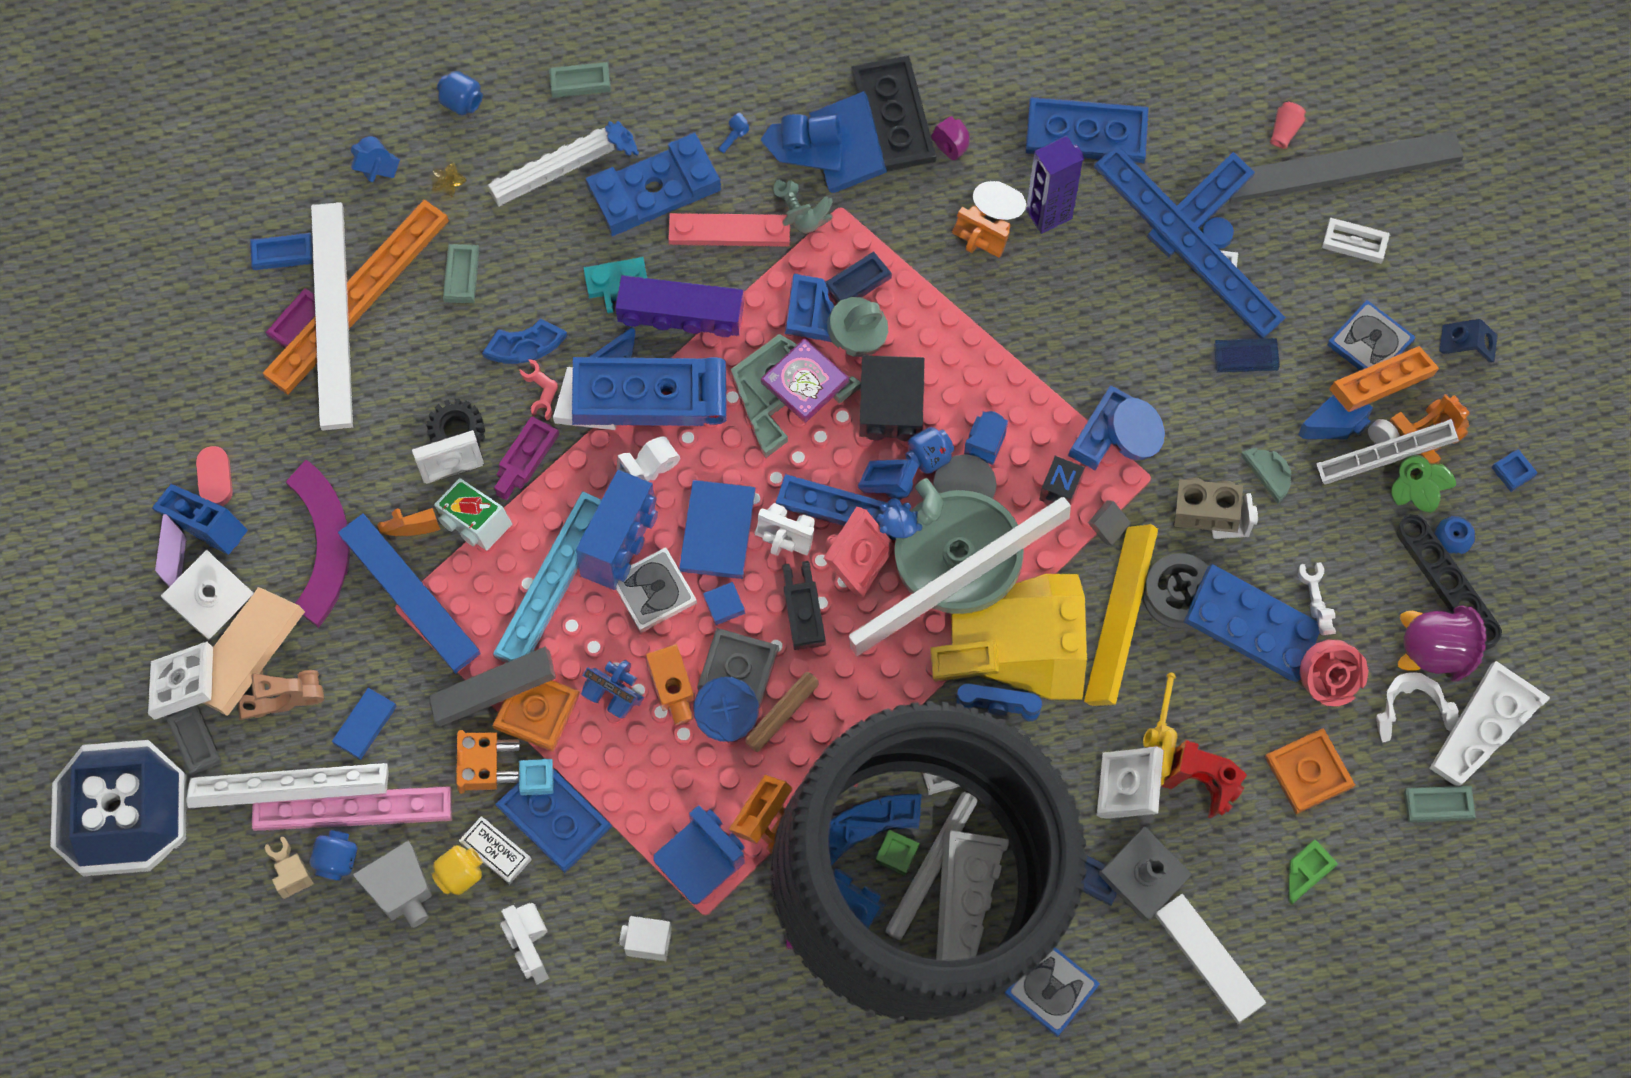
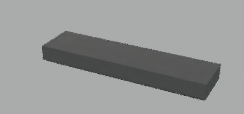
[429,647,556,727]

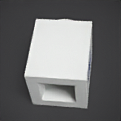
[620,916,672,961]

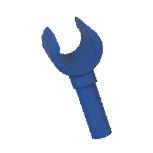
[718,113,749,154]

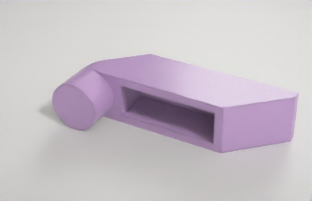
[155,514,186,587]

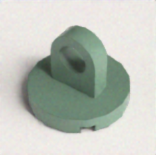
[827,297,888,357]

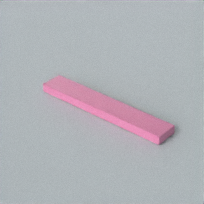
[252,787,452,831]

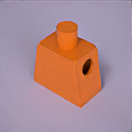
[646,644,694,725]

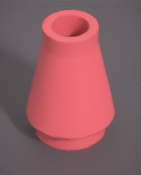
[1270,102,1306,149]

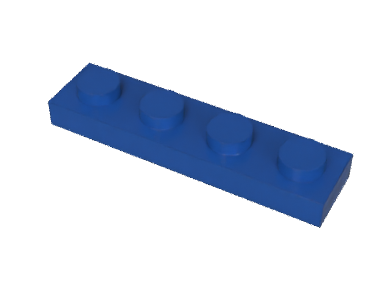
[1147,152,1255,258]
[776,474,896,540]

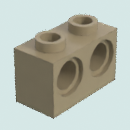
[1174,478,1243,533]

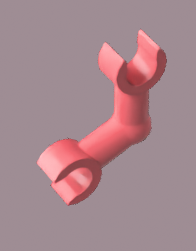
[519,360,558,421]

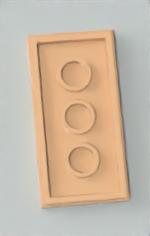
[203,587,305,716]

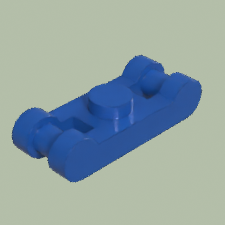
[956,684,1042,721]

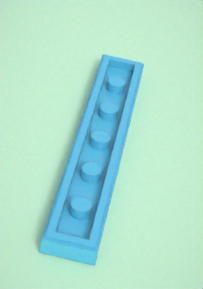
[493,491,601,663]

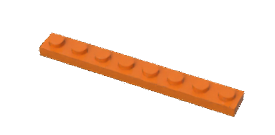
[263,199,449,395]

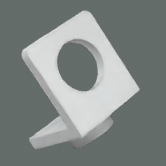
[1212,493,1258,539]

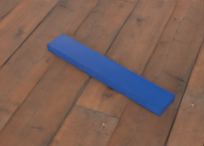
[338,514,481,674]

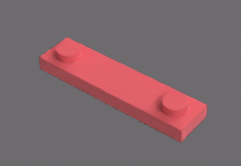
[669,213,790,246]

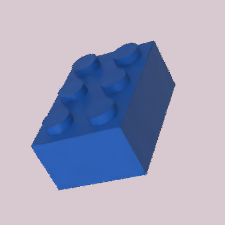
[576,470,658,590]

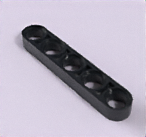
[1397,514,1502,650]

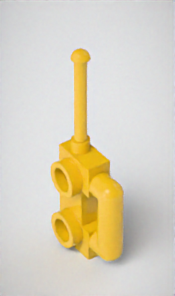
[1143,672,1177,786]

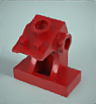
[1160,740,1247,819]

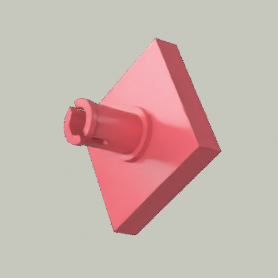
[823,507,895,597]

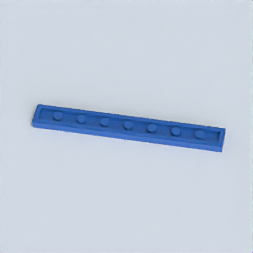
[1094,145,1286,340]

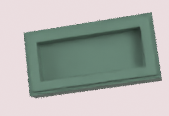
[549,62,611,98]
[443,244,480,303]
[1404,786,1476,823]

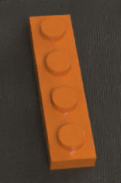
[1329,346,1439,412]

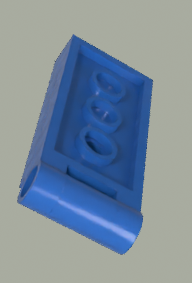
[572,357,727,426]

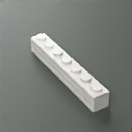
[488,128,614,207]
[1317,419,1459,485]

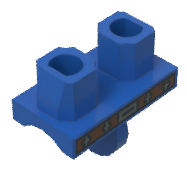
[581,660,644,718]

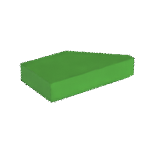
[1288,839,1338,904]

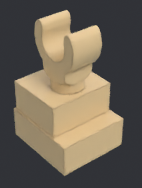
[265,837,314,899]

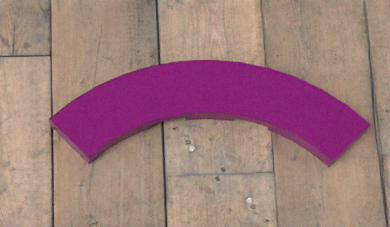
[286,459,350,628]

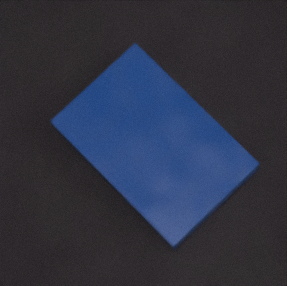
[810,91,887,193]
[679,480,756,579]
[495,769,612,873]

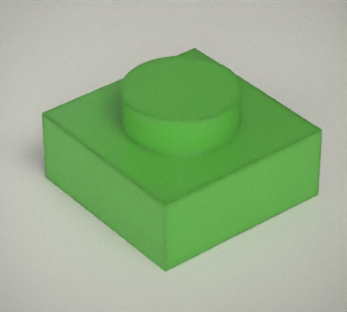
[875,830,920,876]

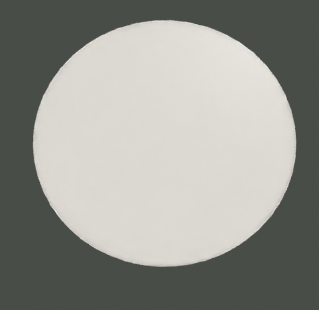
[973,181,1026,220]

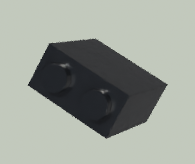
[859,355,925,441]

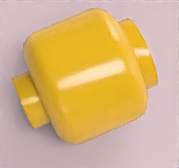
[432,845,483,895]

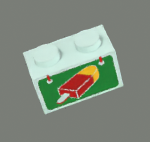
[434,478,512,551]

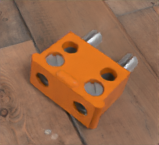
[457,730,520,794]

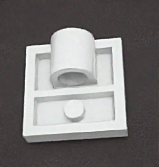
[500,903,549,984]

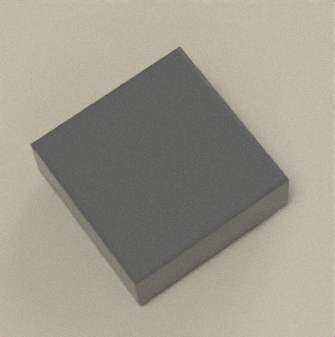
[1088,500,1131,546]

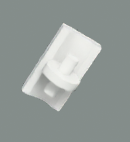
[755,503,815,556]

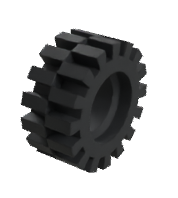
[426,399,486,448]

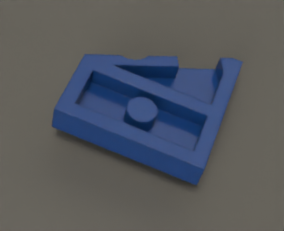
[785,274,834,342]

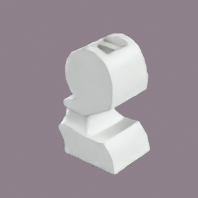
[616,436,680,481]

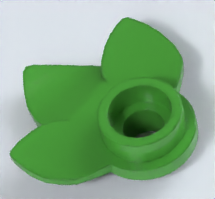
[1392,455,1456,513]

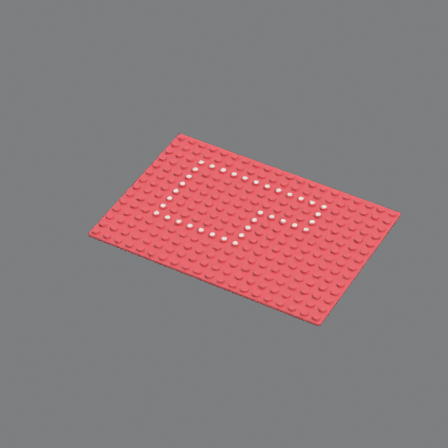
[395,207,1151,915]

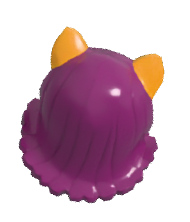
[1398,605,1487,682]

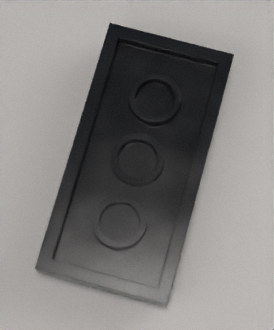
[852,55,936,171]

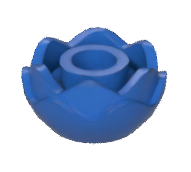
[1434,516,1475,554]

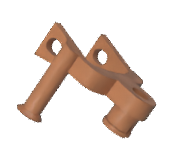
[238,669,324,720]

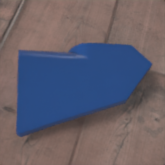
[760,114,842,171]

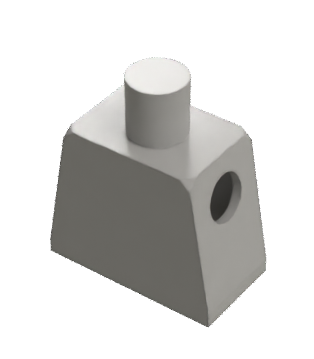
[353,840,432,928]

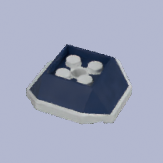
[51,740,187,876]

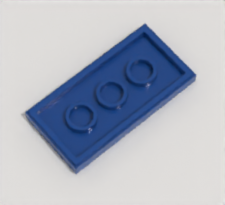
[1025,97,1149,163]

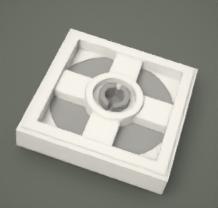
[148,642,213,720]

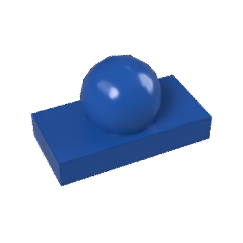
[858,459,919,500]

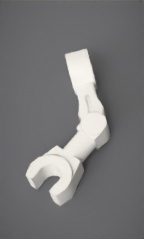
[1298,563,1336,635]

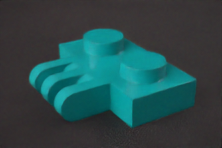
[583,257,647,314]

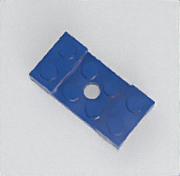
[586,132,721,236]

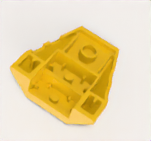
[951,574,1087,700]

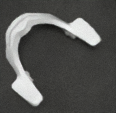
[1376,672,1459,742]

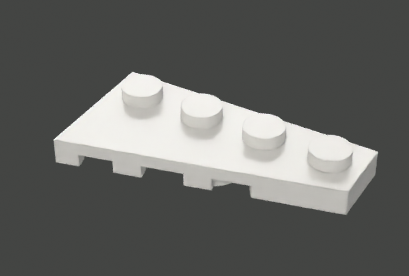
[1430,661,1550,786]
[936,830,1009,960]

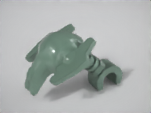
[774,180,833,234]

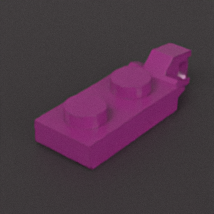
[494,416,559,501]

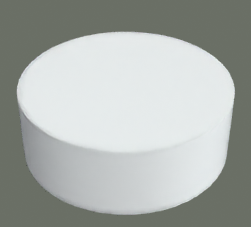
[1368,419,1400,444]

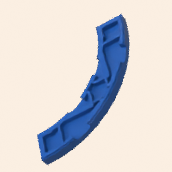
[829,794,922,867]

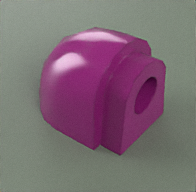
[931,116,970,160]

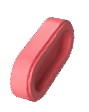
[196,446,233,506]

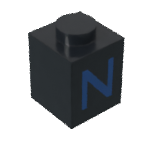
[1039,456,1085,506]

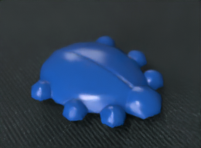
[605,121,639,155]
[876,498,923,539]

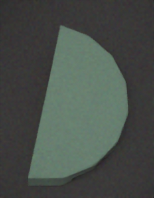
[1241,448,1291,503]

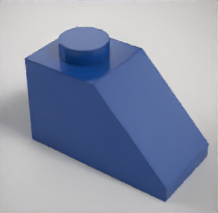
[1298,395,1373,439]

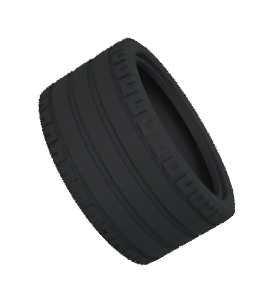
[771,702,1087,1021]

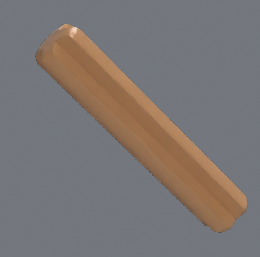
[745,672,819,752]

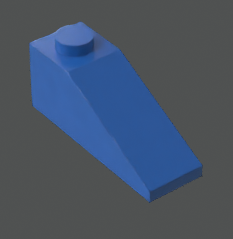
[152,484,248,555]

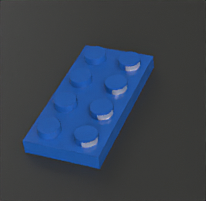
[1184,564,1320,682]

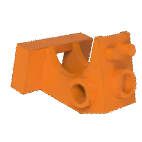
[1389,394,1470,471]
[729,775,793,854]

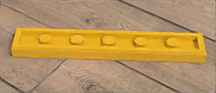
[1084,524,1158,706]

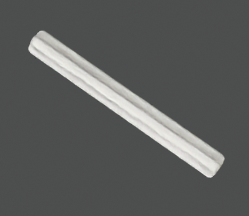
[886,792,977,940]

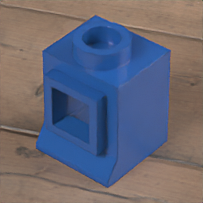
[964,411,1008,465]

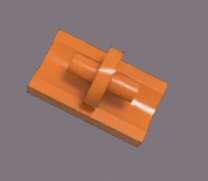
[952,205,1011,258]

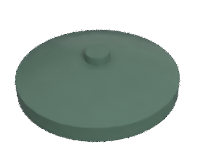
[895,490,1024,614]

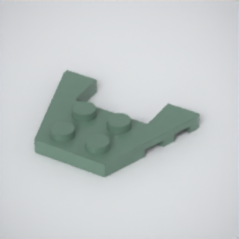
[731,334,861,458]

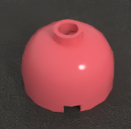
[1300,639,1368,706]

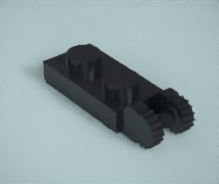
[782,561,826,650]

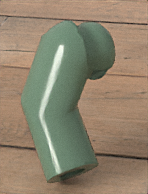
[915,478,943,525]

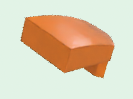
[377,508,440,536]

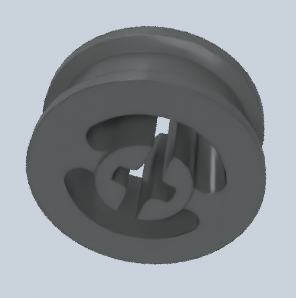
[1143,553,1208,629]

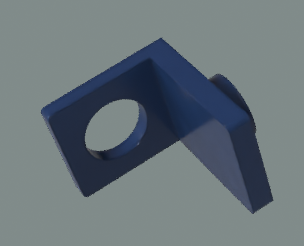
[1439,319,1497,362]

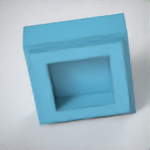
[519,759,554,795]

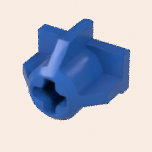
[351,136,400,182]

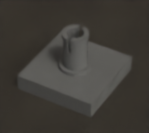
[1098,826,1192,922]

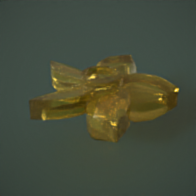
[431,163,467,197]

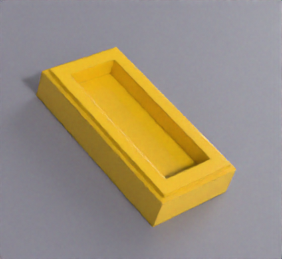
[930,639,999,681]

